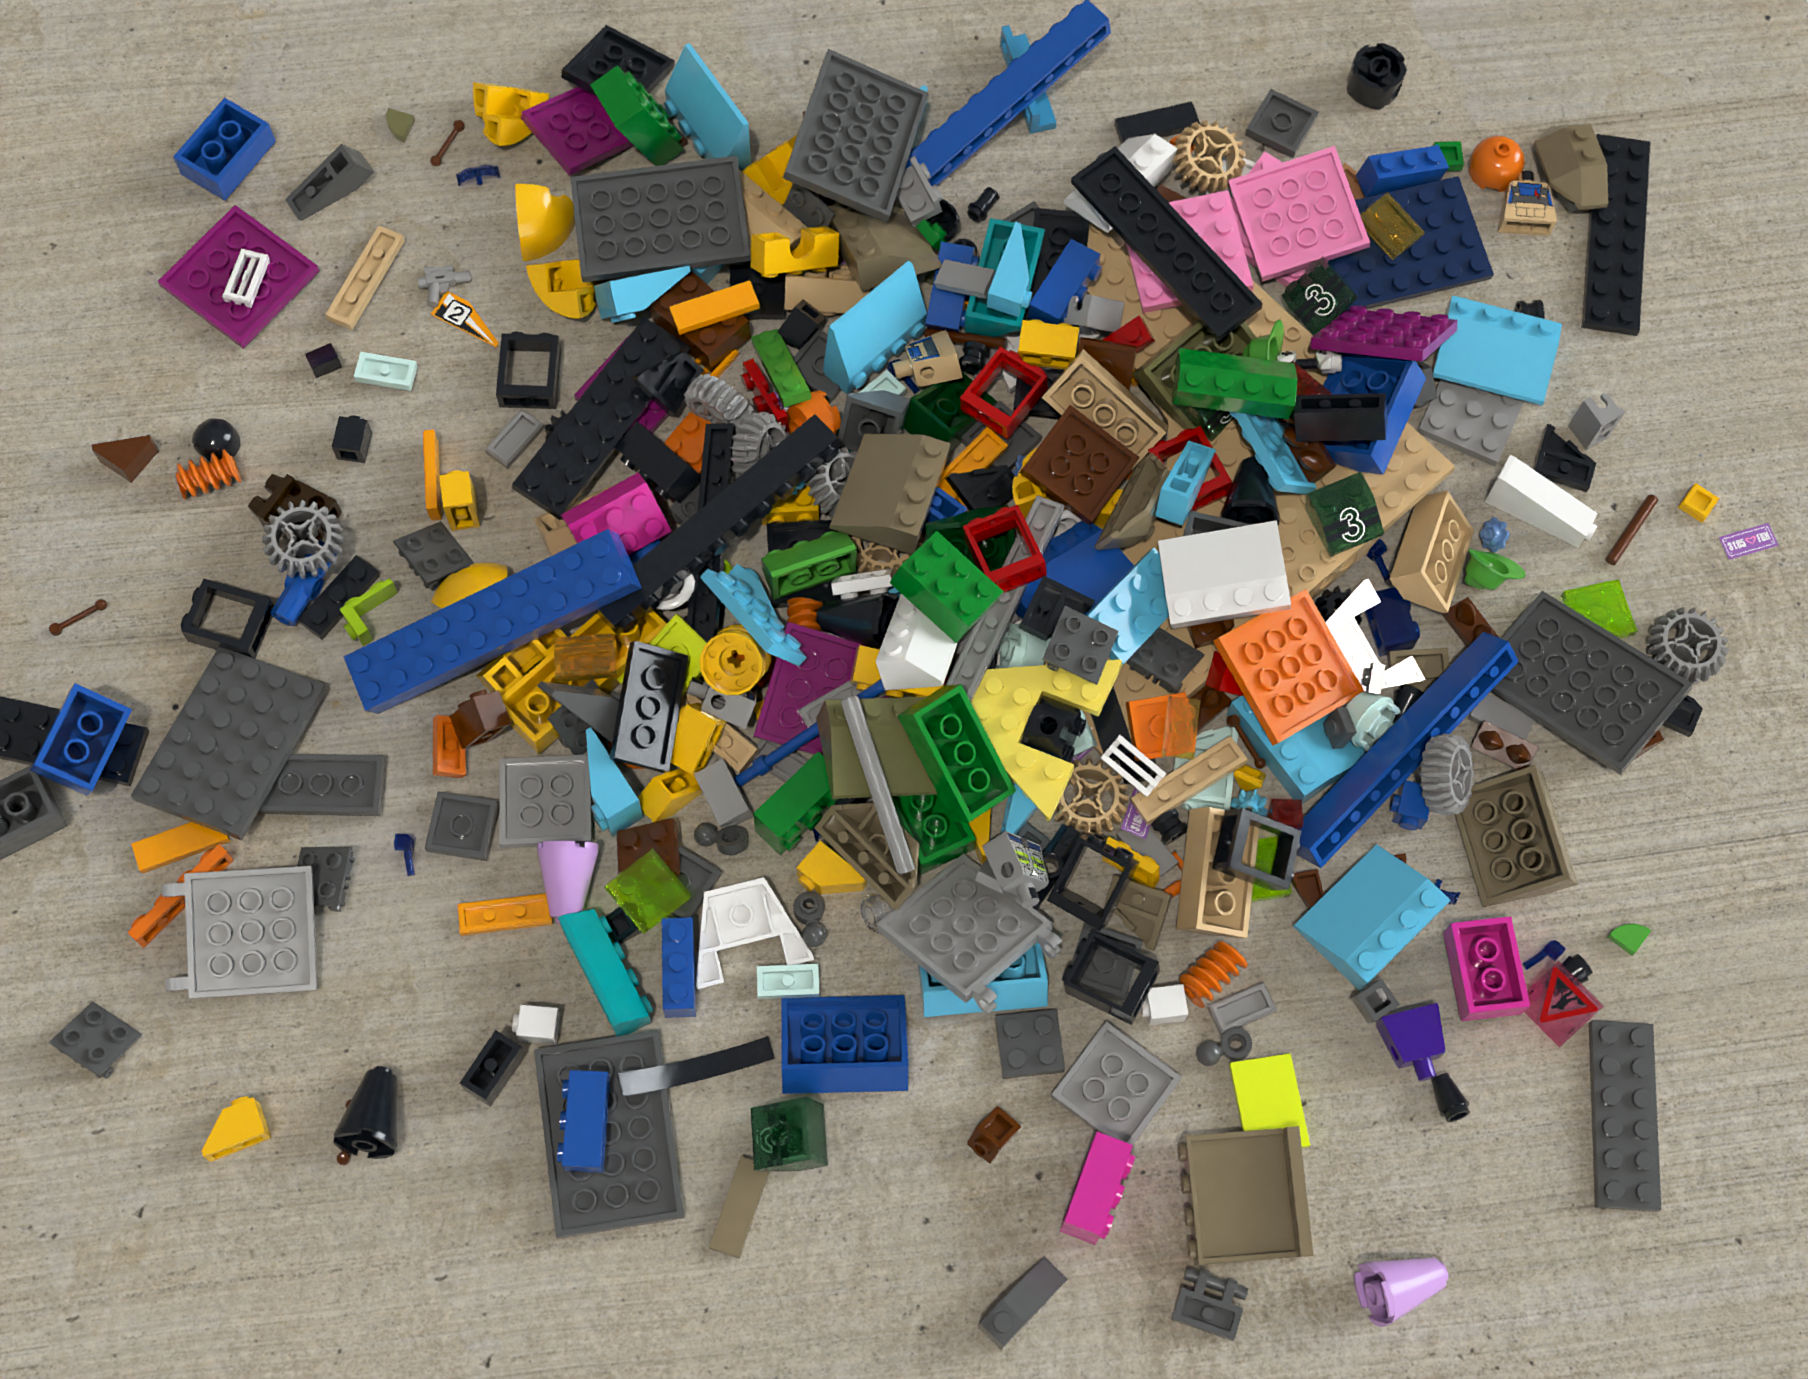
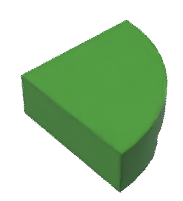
[1607,924,1652,956]

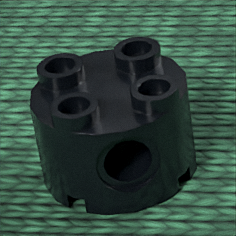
[1347,43,1407,110]
[1022,696,1086,763]

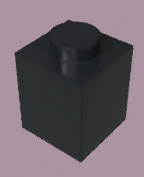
[777,299,826,349]
[332,415,372,463]

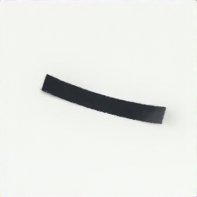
[616,1037,774,1096]

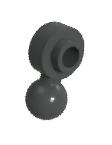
[694,823,747,856]
[793,892,827,947]
[1196,1028,1252,1066]

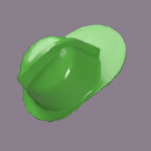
[1243,320,1284,361]
[1465,548,1526,590]

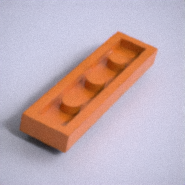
[127,844,234,948]

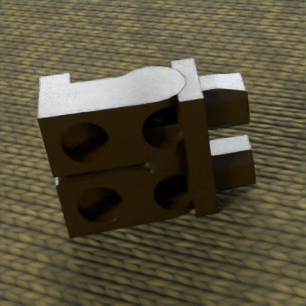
[248,474,342,542]

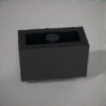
[460,1030,526,1107]

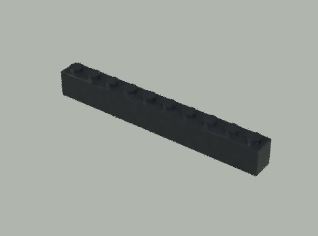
[595,414,840,636]

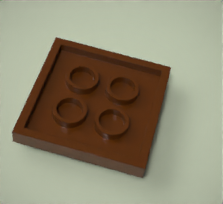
[1019,405,1139,525]

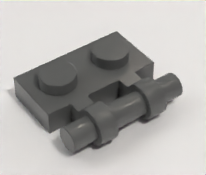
[1171,1267,1248,1341]

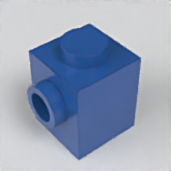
[1389,780,1430,830]

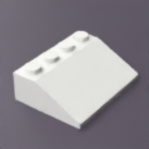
[1158,520,1291,629]

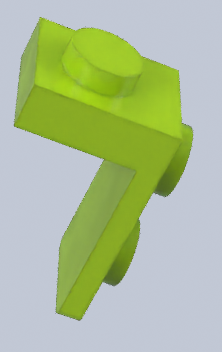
[340,578,398,647]

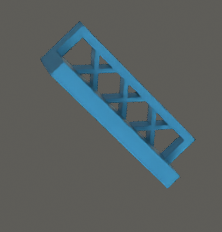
[1000,25,1057,134]

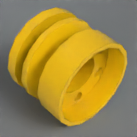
[700,624,771,695]

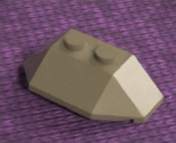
[1534,124,1608,210]
[1094,453,1171,550]
[815,803,919,911]

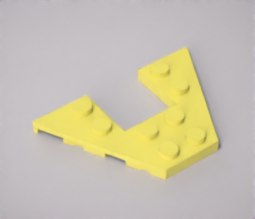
[971,659,1122,822]

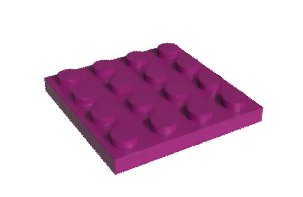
[158,205,319,349]
[1311,306,1458,362]
[753,622,889,755]

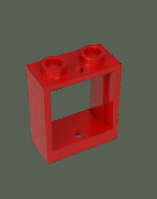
[960,347,1048,440]
[1148,426,1232,511]
[963,505,1047,593]

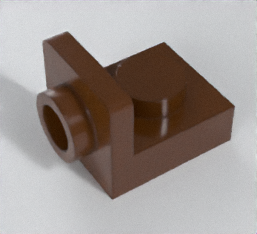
[1187,619,1234,649]
[967,1106,1021,1163]

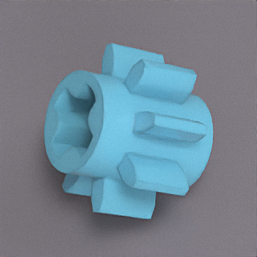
[1230,789,1268,817]

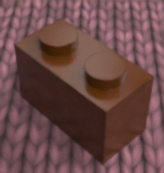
[449,689,512,749]

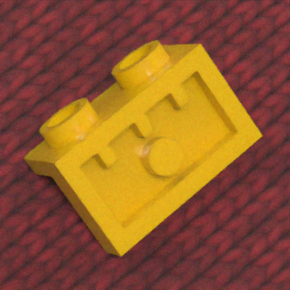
[761,487,819,525]

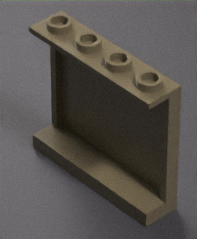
[1177,1126,1314,1265]

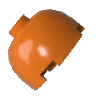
[1468,136,1525,192]

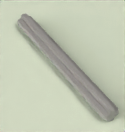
[841,696,915,874]

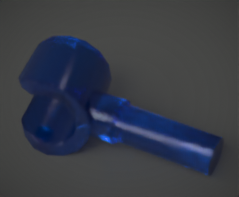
[887,359,920,394]
[1366,539,1390,581]
[394,834,415,876]
[1522,940,1566,970]

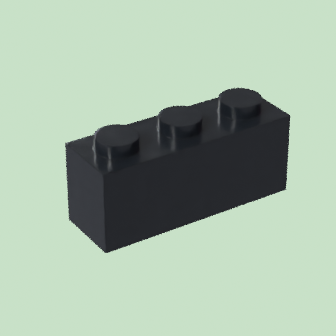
[1294,393,1388,442]
[615,421,701,503]

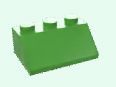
[761,531,856,600]

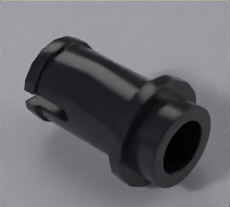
[967,187,1000,222]

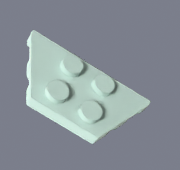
[1173,726,1238,812]

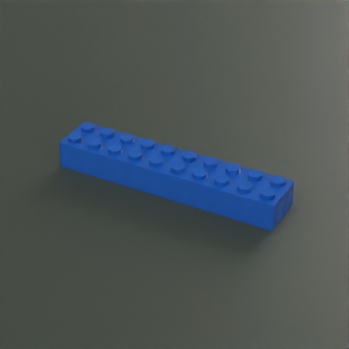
[343,529,642,714]

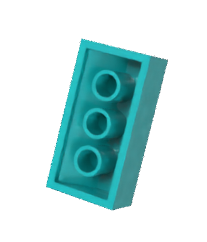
[965,218,1045,337]
[558,909,653,1036]

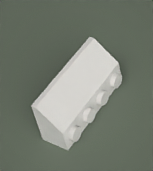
[1063,134,1177,233]
[875,594,958,690]

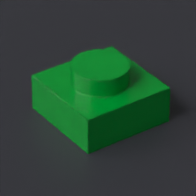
[1433,141,1464,171]
[916,219,948,251]

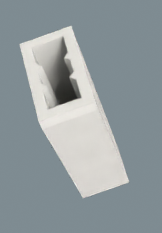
[1485,455,1598,548]

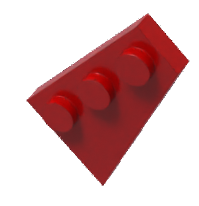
[740,359,789,432]

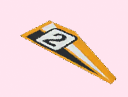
[431,291,499,347]

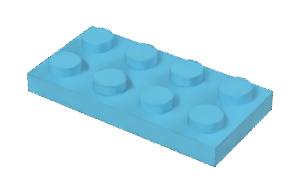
[1230,412,1317,495]
[1086,548,1169,665]
[700,568,807,666]

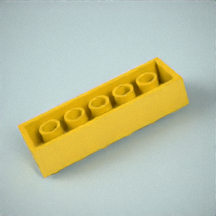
[501,611,667,754]

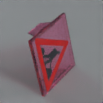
[1525,961,1604,1047]

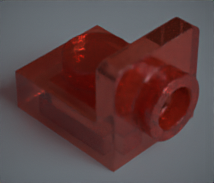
[1267,799,1304,828]

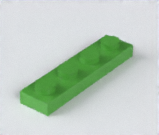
[751,329,812,408]

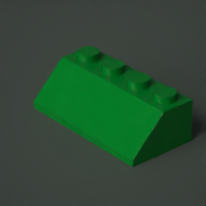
[1172,348,1298,419]

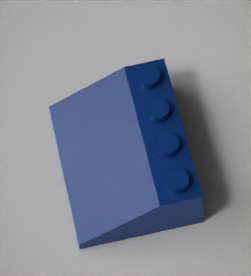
[1319,352,1426,475]
[1015,521,1134,638]
[781,995,908,1094]

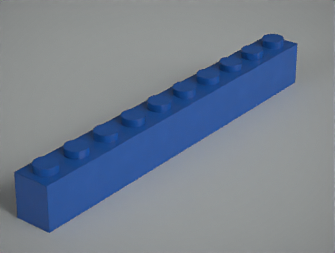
[896,0,1111,198]
[1294,632,1519,868]

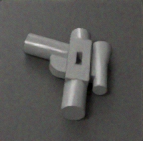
[417,265,471,308]

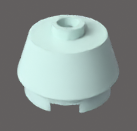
[995,623,1047,669]
[1346,692,1401,751]

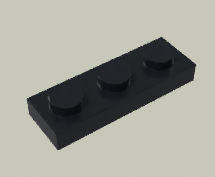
[298,555,380,640]

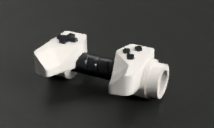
[1277,350,1342,374]

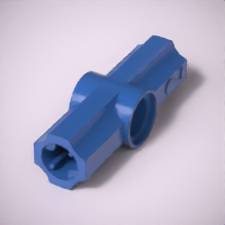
[270,540,337,626]

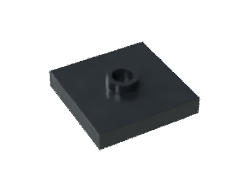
[730,265,786,320]

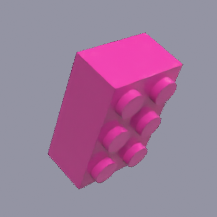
[561,473,672,555]
[1443,916,1530,1022]
[1059,1131,1136,1245]

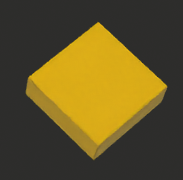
[1678,483,1720,523]

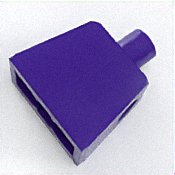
[1376,1003,1445,1082]

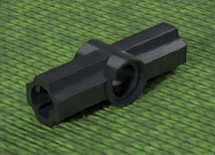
[1033,824,1081,910]

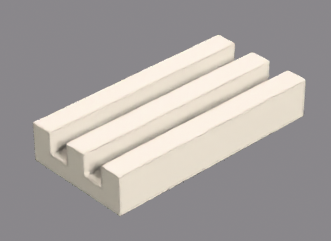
[222,249,270,308]
[1100,735,1167,797]

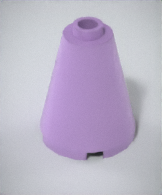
[537,841,599,924]
[1354,1258,1448,1327]

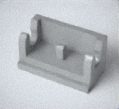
[1064,294,1124,332]
[1568,393,1625,450]
[694,758,754,827]

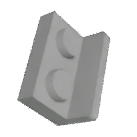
[896,156,943,227]

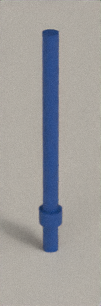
[735,679,885,787]

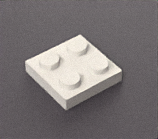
[831,568,894,599]

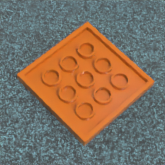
[1213,589,1365,746]

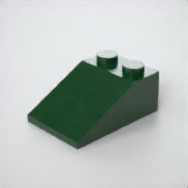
[904,371,998,452]
[925,505,1015,572]

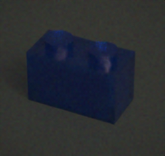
[1364,587,1420,657]

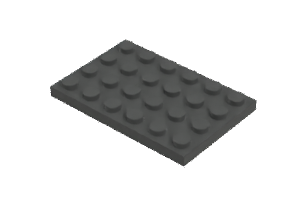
[782,49,929,222]
[570,155,751,282]
[1491,591,1693,775]
[131,647,327,841]
[534,1030,684,1239]

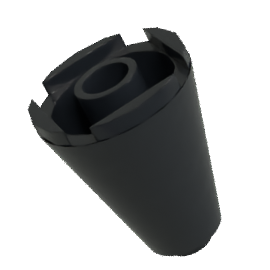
[1221,456,1280,526]
[816,592,899,649]
[333,1066,397,1159]

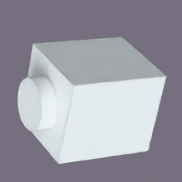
[1140,984,1188,1026]
[512,1005,561,1045]

